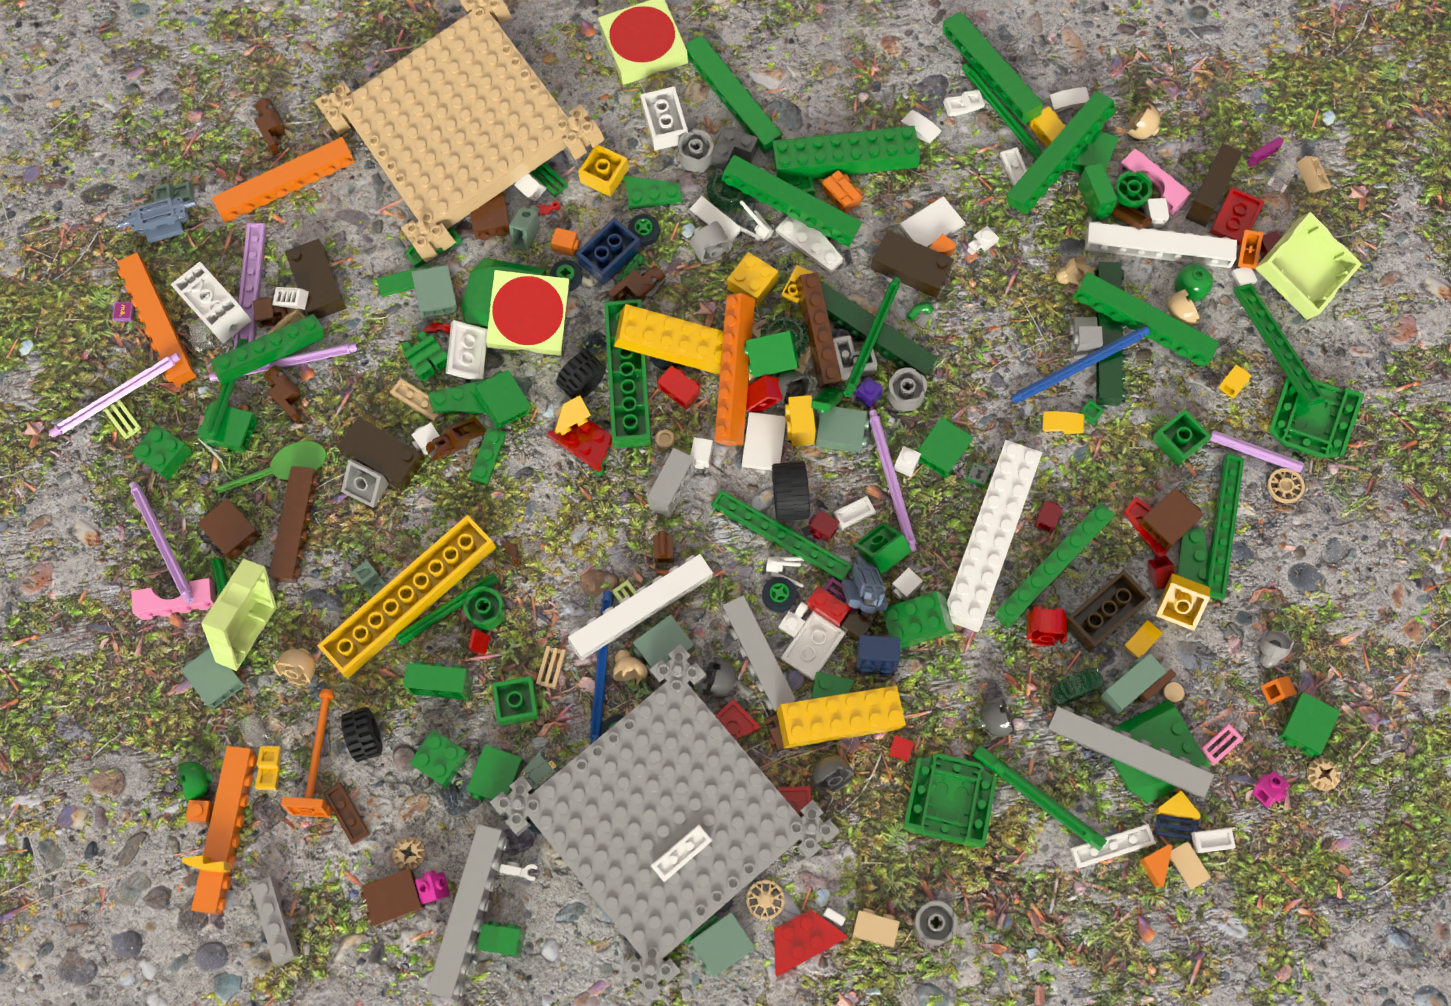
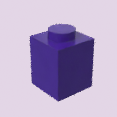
[855,376,883,409]

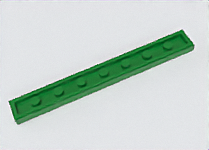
[1233,283,1326,407]
[1205,453,1244,601]
[711,489,853,582]

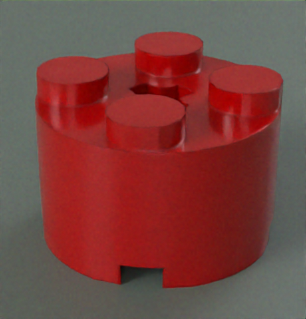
[1026,606,1067,646]

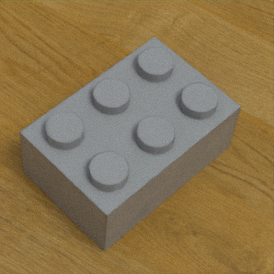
[646,448,695,519]

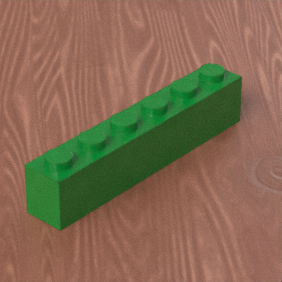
[211,314,323,385]

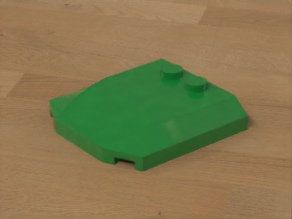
[461,258,547,329]
[1268,375,1364,459]
[1109,700,1210,804]
[903,754,997,848]

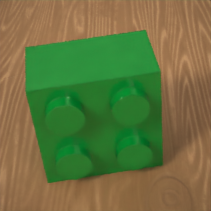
[1152,409,1212,467]
[131,424,192,481]
[492,676,540,727]
[409,729,470,789]

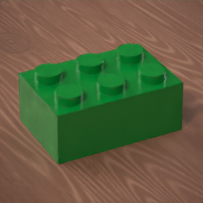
[883,591,954,649]
[403,661,473,701]

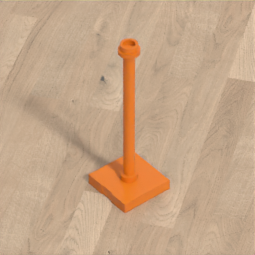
[281,689,334,818]

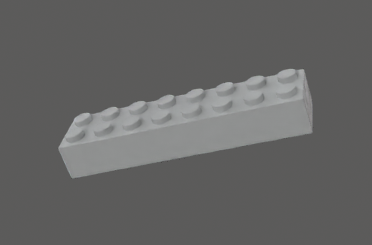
[427,824,509,1000]

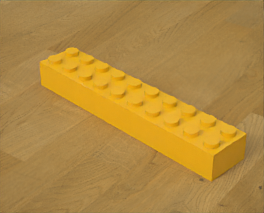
[317,515,496,679]

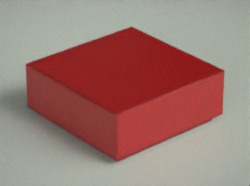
[888,735,914,762]

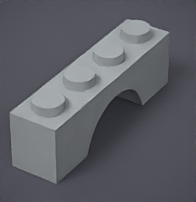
[250,876,300,965]

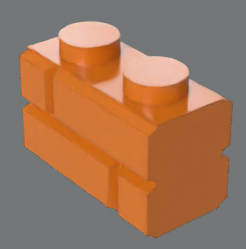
[822,170,862,214]

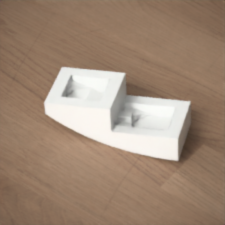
[1050,87,1090,113]
[943,90,985,117]
[901,110,941,144]

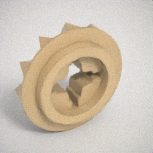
[1307,757,1341,791]
[392,837,425,870]

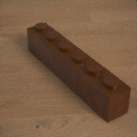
[795,272,842,388]
[269,466,320,584]

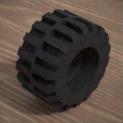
[556,350,606,399]
[341,707,383,762]

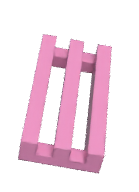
[1201,724,1244,766]

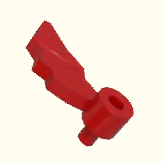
[536,201,561,215]
[422,322,451,334]

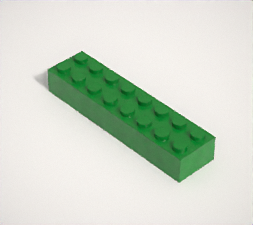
[773,125,920,181]
[604,299,652,448]

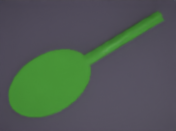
[216,441,326,494]

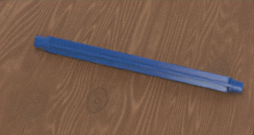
[1010,326,1150,404]
[589,591,613,745]

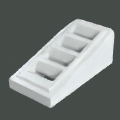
[272,287,309,310]

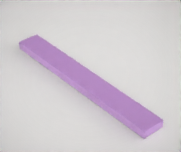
[233,223,267,349]

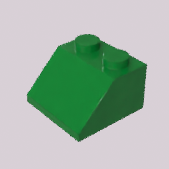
[853,522,912,574]

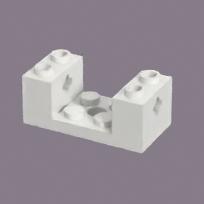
[171,262,252,343]

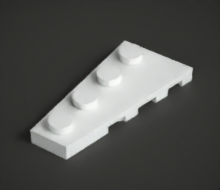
[776,215,843,274]

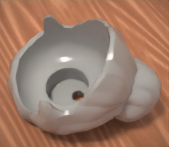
[1260,630,1294,669]

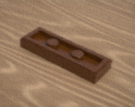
[323,782,371,845]

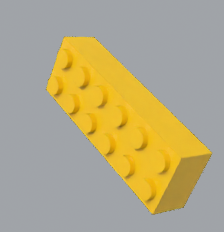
[614,304,724,375]
[776,686,906,749]

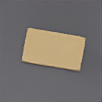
[1297,156,1331,193]
[1170,841,1211,890]

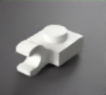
[967,226,999,255]
[778,602,808,638]
[499,861,538,881]

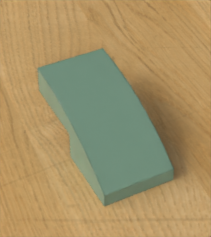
[153,181,194,202]
[352,560,387,597]

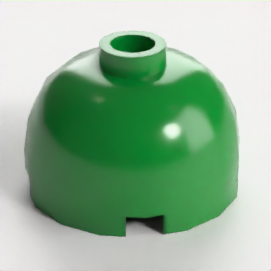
[1114,171,1152,208]
[1174,264,1213,302]
[177,761,212,803]

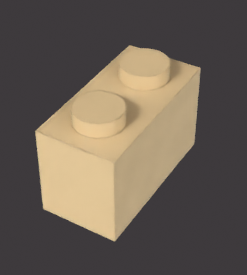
[852,908,900,948]

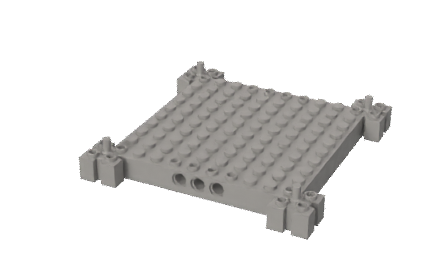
[490,644,840,1000]

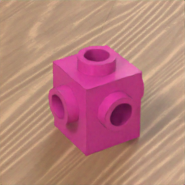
[1252,771,1290,808]
[415,870,450,905]

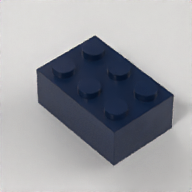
[576,217,642,285]
[855,635,900,678]

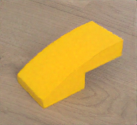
[1043,411,1084,434]
[1123,620,1163,659]
[255,746,281,790]
[182,855,230,872]

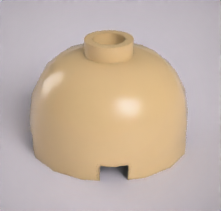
[1125,102,1160,139]
[1165,289,1200,326]
[273,648,315,686]

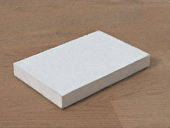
[899,196,965,248]
[446,320,488,381]
[742,412,786,471]
[780,611,846,681]

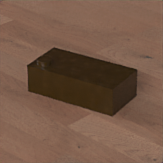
[1185,143,1243,227]
[871,230,954,299]
[285,239,347,320]
[337,417,425,491]
[1066,569,1151,653]

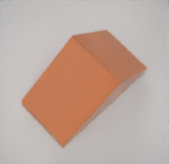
[1237,230,1264,269]
[1139,844,1173,888]

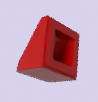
[468,629,490,655]

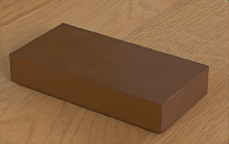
[1112,205,1153,230]
[1138,669,1176,703]

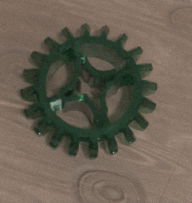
[707,166,753,213]
[760,314,810,359]
[1050,668,1105,706]

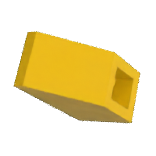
[781,265,813,304]
[554,396,591,435]

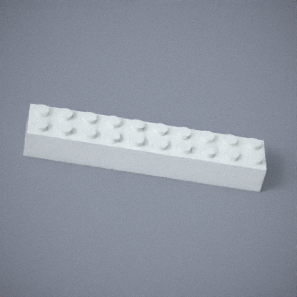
[947,440,1042,632]

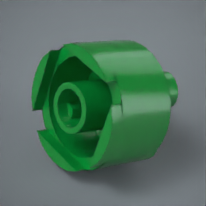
[463,586,506,630]

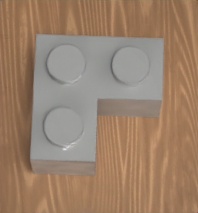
[1068,317,1103,359]
[833,335,877,381]

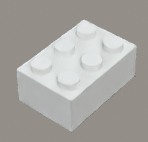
[640,86,688,151]

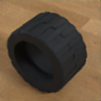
[772,461,810,522]

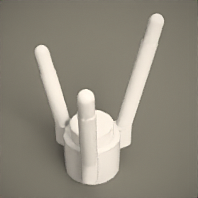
[740,201,773,241]
[766,556,804,588]

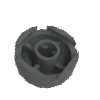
[776,370,810,407]
[703,657,738,698]
[979,695,1015,737]
[812,754,854,793]

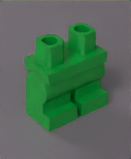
[402,331,448,382]

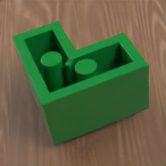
[477,921,526,958]

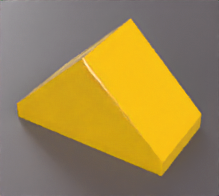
[1154,791,1200,821]

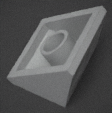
[341,459,389,508]

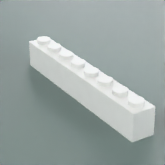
[1084,222,1237,268]
[568,554,713,661]

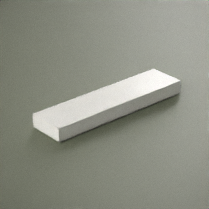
[1070,824,1156,869]

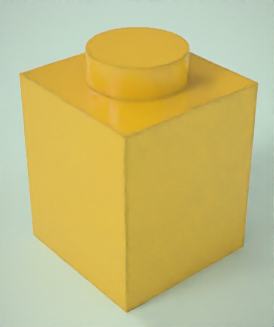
[1218,365,1252,399]

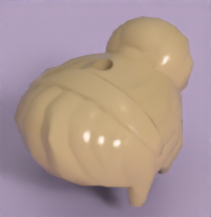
[1056,255,1096,285]
[613,650,648,685]

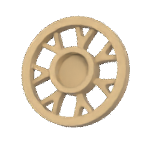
[1267,468,1305,503]
[746,880,785,920]

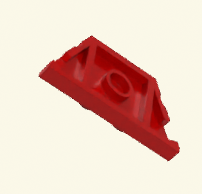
[547,419,612,472]
[774,909,848,977]

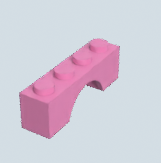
[1118,149,1191,215]
[131,578,216,620]

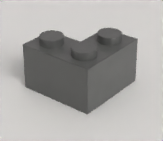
[711,126,758,170]

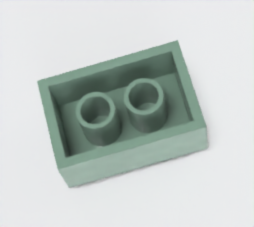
[1098,653,1167,717]

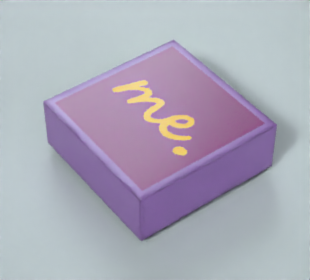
[112,302,135,322]

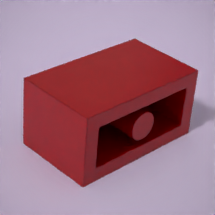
[657,365,701,410]
[746,375,783,413]
[807,586,851,628]

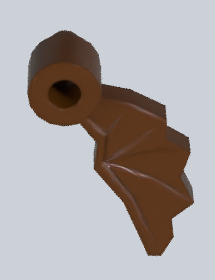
[500,540,521,567]

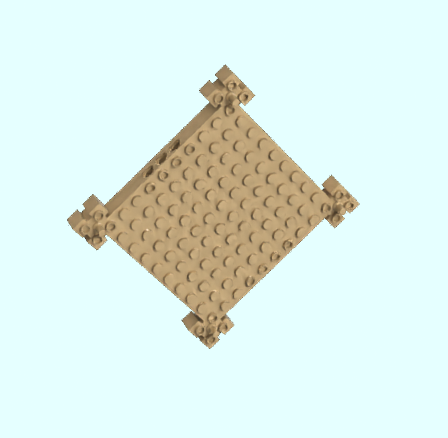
[315,0,605,263]

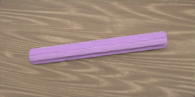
[1210,430,1304,473]

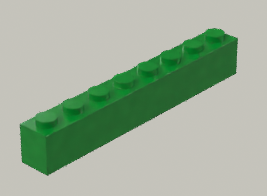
[943,12,1043,125]
[685,35,783,154]
[1006,91,1115,214]
[722,155,862,247]
[1072,272,1219,367]
[994,502,1115,629]

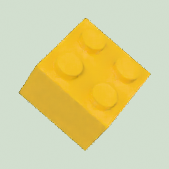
[578,145,629,197]
[727,252,778,307]
[785,395,815,446]
[1156,573,1210,630]

